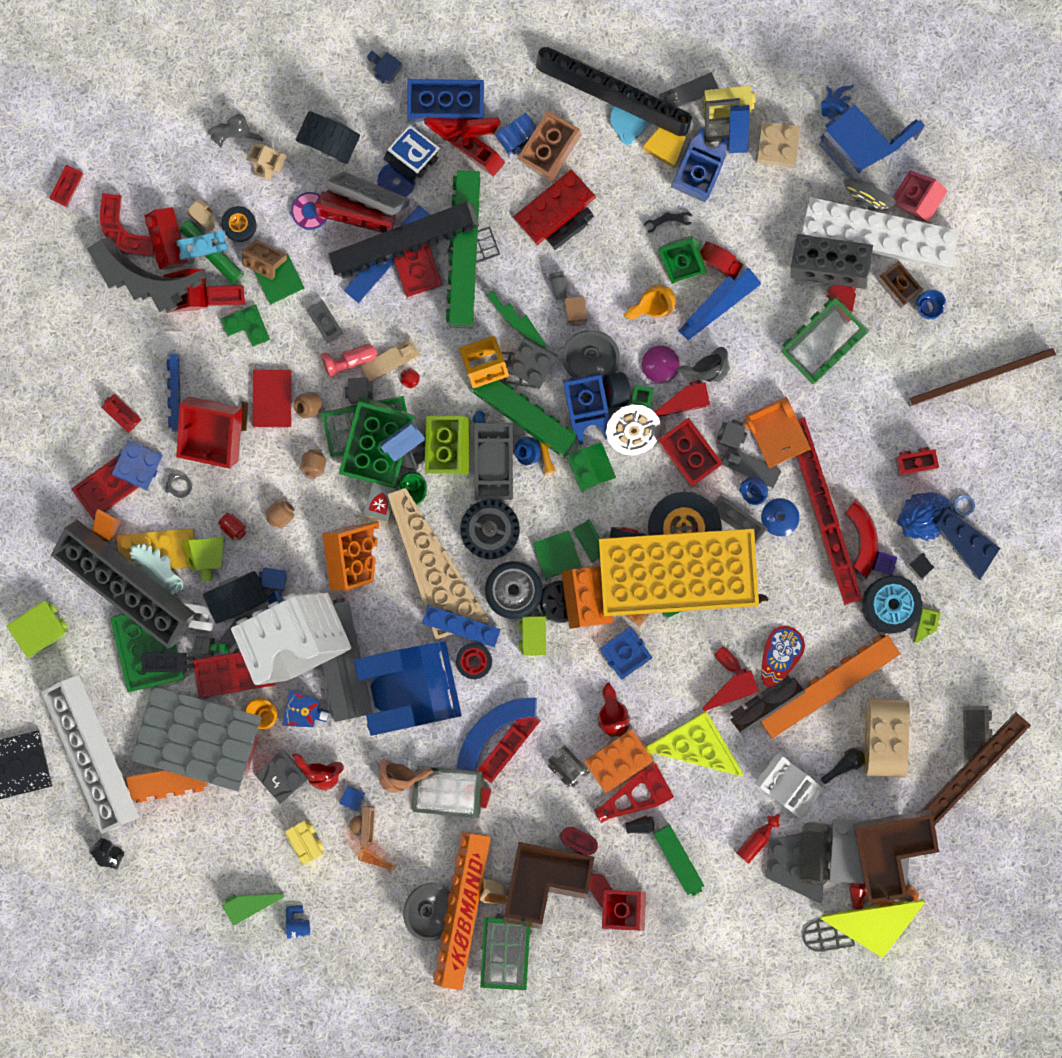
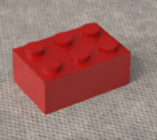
[657,418,723,488]

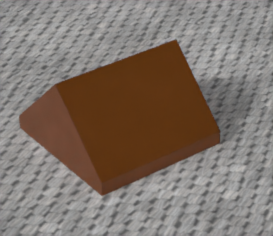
[876,261,923,308]

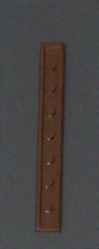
[908,348,1056,407]
[921,712,1031,825]

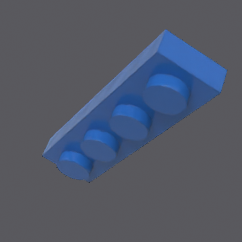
[166,354,180,432]
[421,605,501,648]

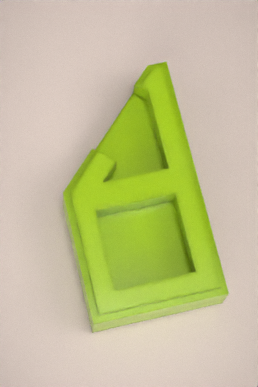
[914,608,941,643]

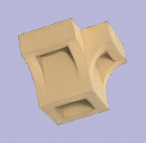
[246,143,287,180]

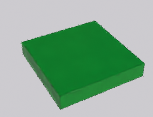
[254,254,305,305]
[533,531,581,579]

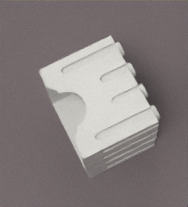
[231,591,352,685]

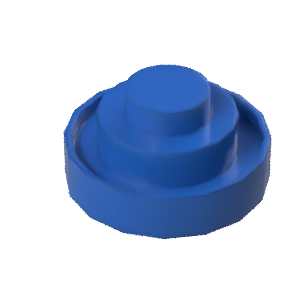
[514,437,540,466]

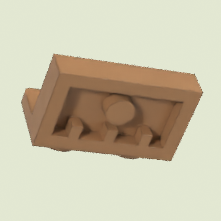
[242,239,287,280]

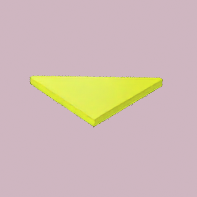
[647,711,744,776]
[821,898,925,958]

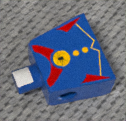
[282,690,329,727]

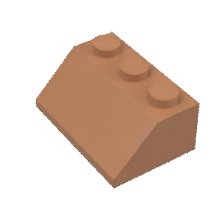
[517,110,582,183]

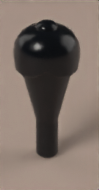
[821,748,865,784]

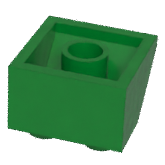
[567,442,616,492]

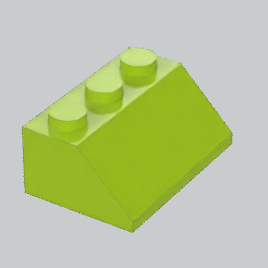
[425,415,470,475]

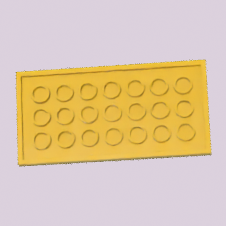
[599,529,759,616]

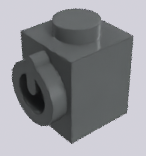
[345,377,373,405]
[717,419,748,450]

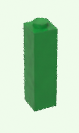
[653,824,704,896]

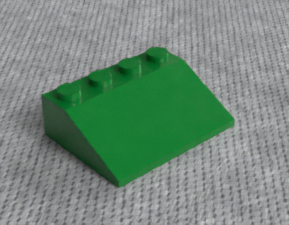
[339,396,415,489]

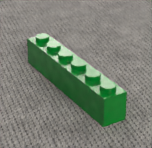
[470,374,577,458]

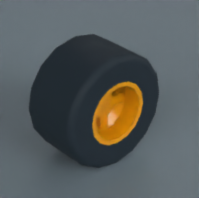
[221,206,257,242]

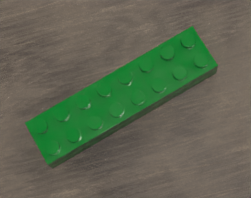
[446,170,481,329]

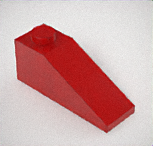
[447,133,505,177]
[655,380,710,417]
[702,668,759,711]

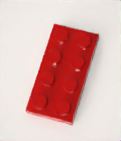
[513,169,596,246]
[193,652,276,698]

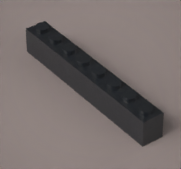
[328,202,479,279]

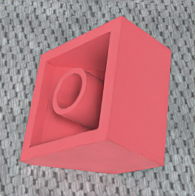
[893,170,948,223]

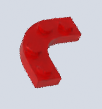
[100,193,154,257]

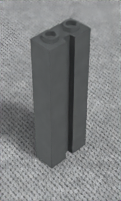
[322,598,373,722]

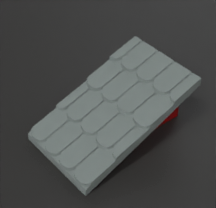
[131,686,262,792]

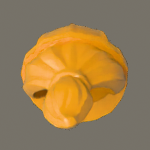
[623,285,676,319]

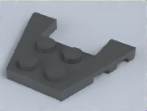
[766,827,830,903]

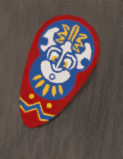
[761,626,805,687]

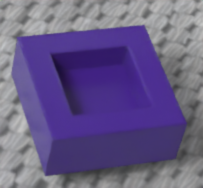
[873,552,897,575]

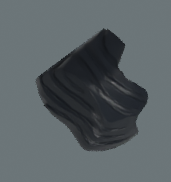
[89,838,125,869]

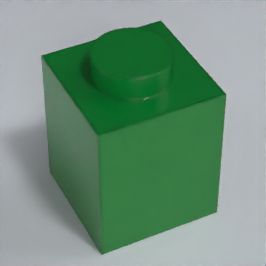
[631,385,654,408]

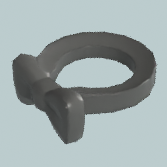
[165,474,192,498]

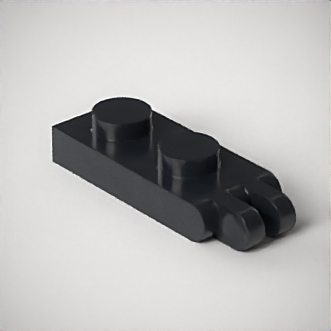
[142,653,195,672]

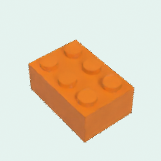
[561,566,614,629]
[584,727,655,793]

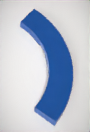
[456,698,537,771]

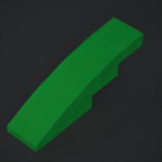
[487,291,547,349]

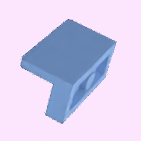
[380,420,425,461]

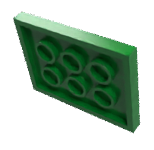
[110,614,185,693]

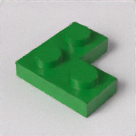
[221,304,270,347]

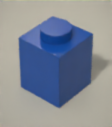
[258,567,287,591]

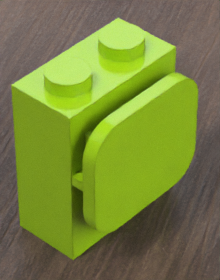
[6,600,69,658]

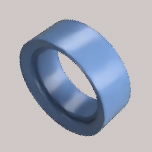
[953,495,975,516]

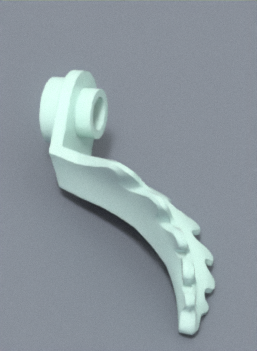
[129,544,183,595]

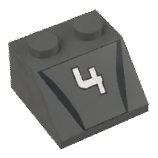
[255,750,308,804]

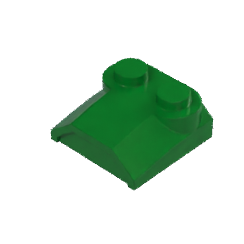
[658,236,707,284]

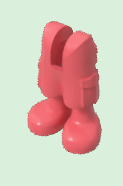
[320,344,377,378]

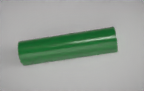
[179,220,244,285]

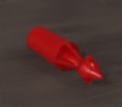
[736,813,780,864]

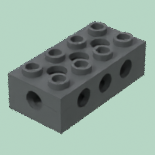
[790,234,873,289]

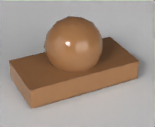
[349,806,375,846]

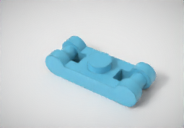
[176,230,229,260]

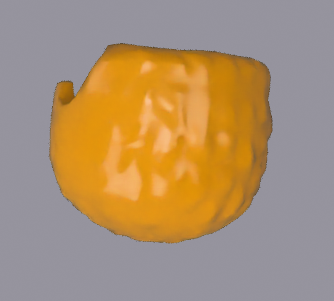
[244,697,277,729]

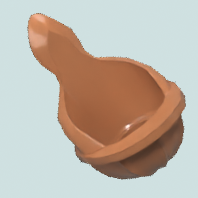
[378,759,433,793]

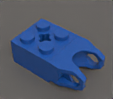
[670,127,729,202]
[562,372,610,445]

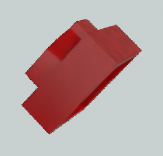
[176,397,242,469]

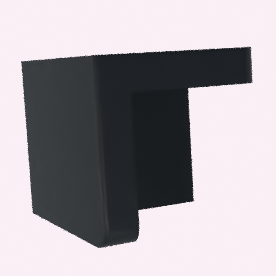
[907,552,934,580]

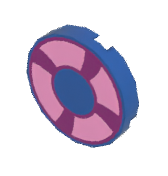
[291,192,327,230]

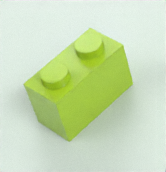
[519,617,546,656]

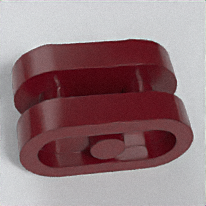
[560,827,598,855]

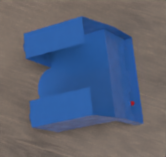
[819,100,925,178]
[354,641,462,736]

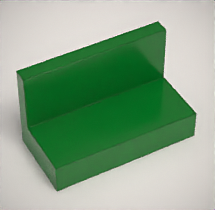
[572,519,601,563]

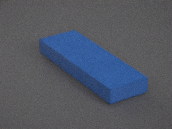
[728,106,750,153]

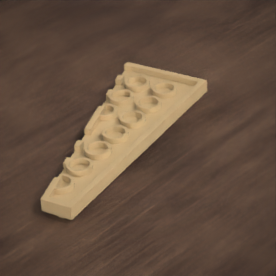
[387,488,489,640]

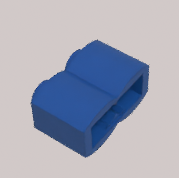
[495,113,536,155]

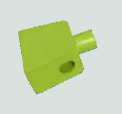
[182,537,223,581]

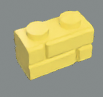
[284,820,325,866]

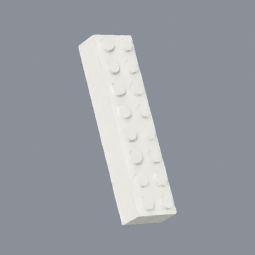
[801,197,959,271]
[41,675,139,834]

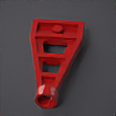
[594,763,674,823]

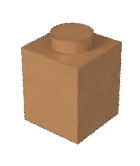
[565,296,587,326]

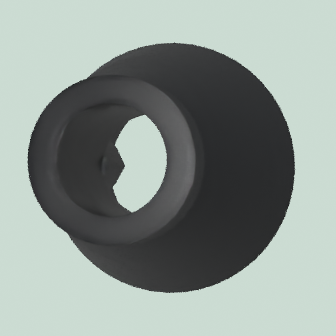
[626,815,655,834]

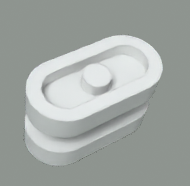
[182,599,213,631]

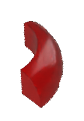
[844,499,878,579]

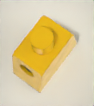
[643,127,686,168]

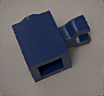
[367,50,403,84]

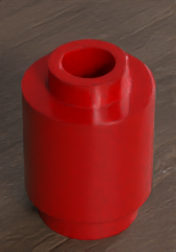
[218,512,246,540]

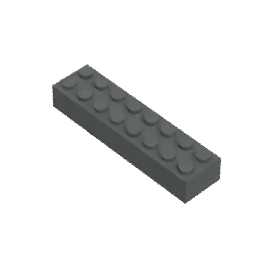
[51,520,196,649]

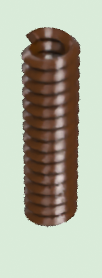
[241,401,249,431]

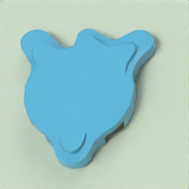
[610,105,648,145]

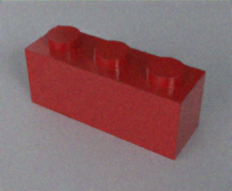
[144,207,188,270]

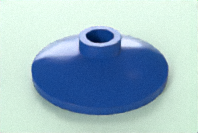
[761,498,799,536]

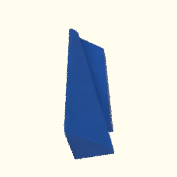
[678,267,761,340]

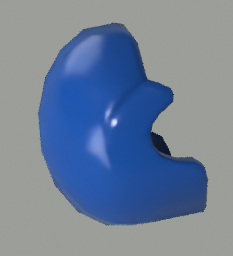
[916,290,946,320]
[739,477,768,505]

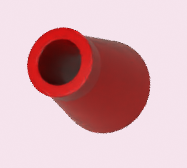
[848,883,866,909]

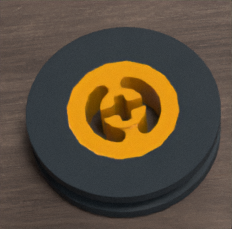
[648,492,722,535]

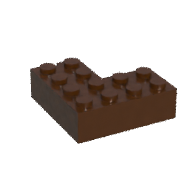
[853,809,939,904]
[503,842,595,929]

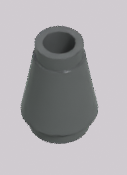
[548,271,567,300]

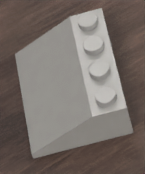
[829,819,909,887]

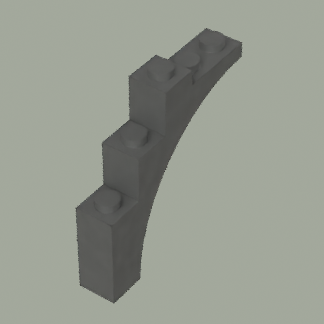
[87,237,207,312]

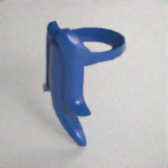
[821,85,854,120]

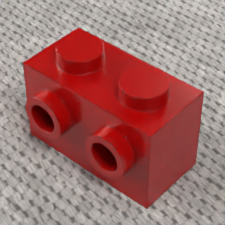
[895,447,939,476]

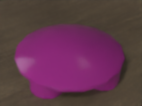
[641,345,680,384]

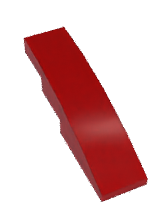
[477,717,540,783]

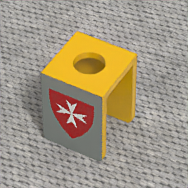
[363,483,396,523]

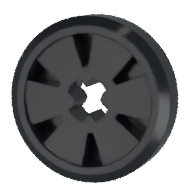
[539,581,568,623]

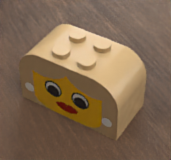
[863,698,910,778]

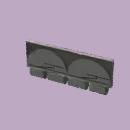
[730,675,805,734]

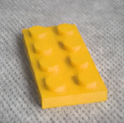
[117,528,194,569]

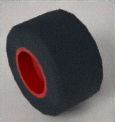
[602,372,630,408]

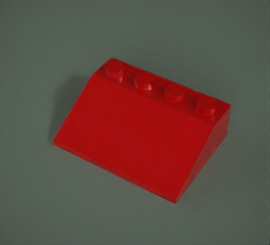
[316,190,396,233]

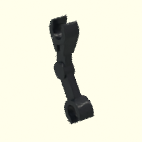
[644,212,692,233]

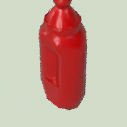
[714,646,741,674]

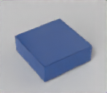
[340,786,365,811]

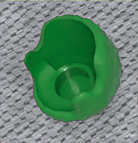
[397,472,427,505]

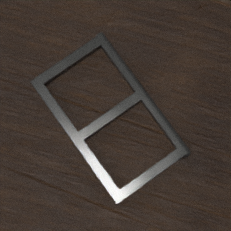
[705,98,740,143]

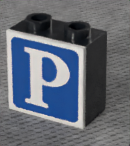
[383,125,440,182]

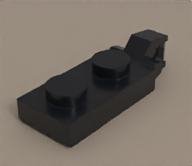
[546,207,594,250]

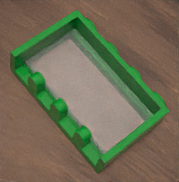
[781,298,870,384]

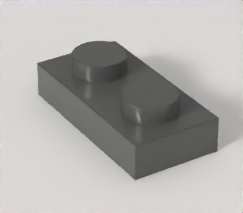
[307,300,343,343]

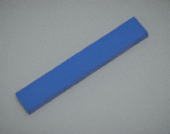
[344,205,430,304]

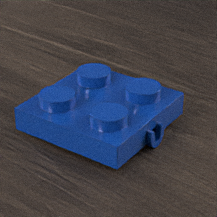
[112,440,163,491]
[599,627,652,680]

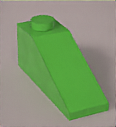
[222,893,285,926]

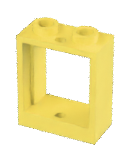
[703,85,756,119]

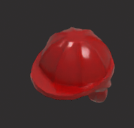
[598,683,631,737]
[292,753,344,791]

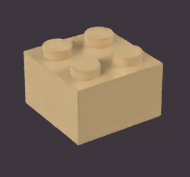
[756,122,800,168]

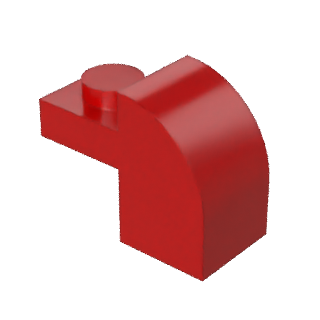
[700,241,744,280]

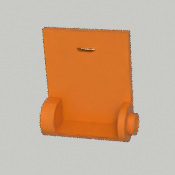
[743,396,811,468]

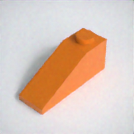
[93,509,122,542]

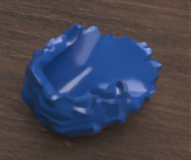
[897,492,953,541]

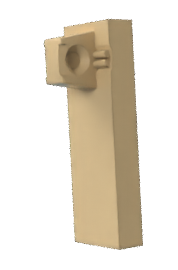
[361,338,420,381]

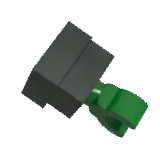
[193,636,229,655]

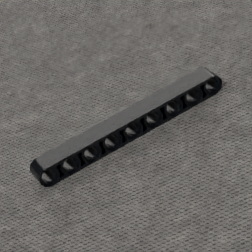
[535,47,692,136]

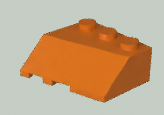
[322,522,379,591]

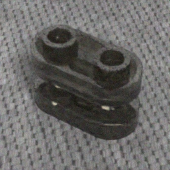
[547,745,590,788]

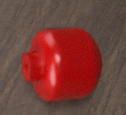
[400,368,420,389]

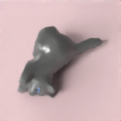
[207,114,264,148]

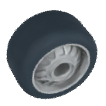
[485,561,543,619]

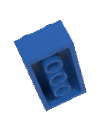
[407,79,484,122]

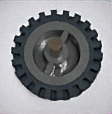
[460,499,520,559]

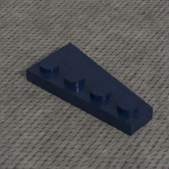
[933,507,1000,580]

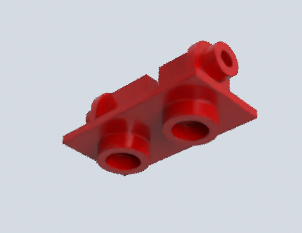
[101,394,142,433]

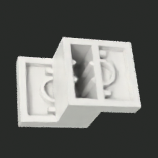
[755,753,824,819]

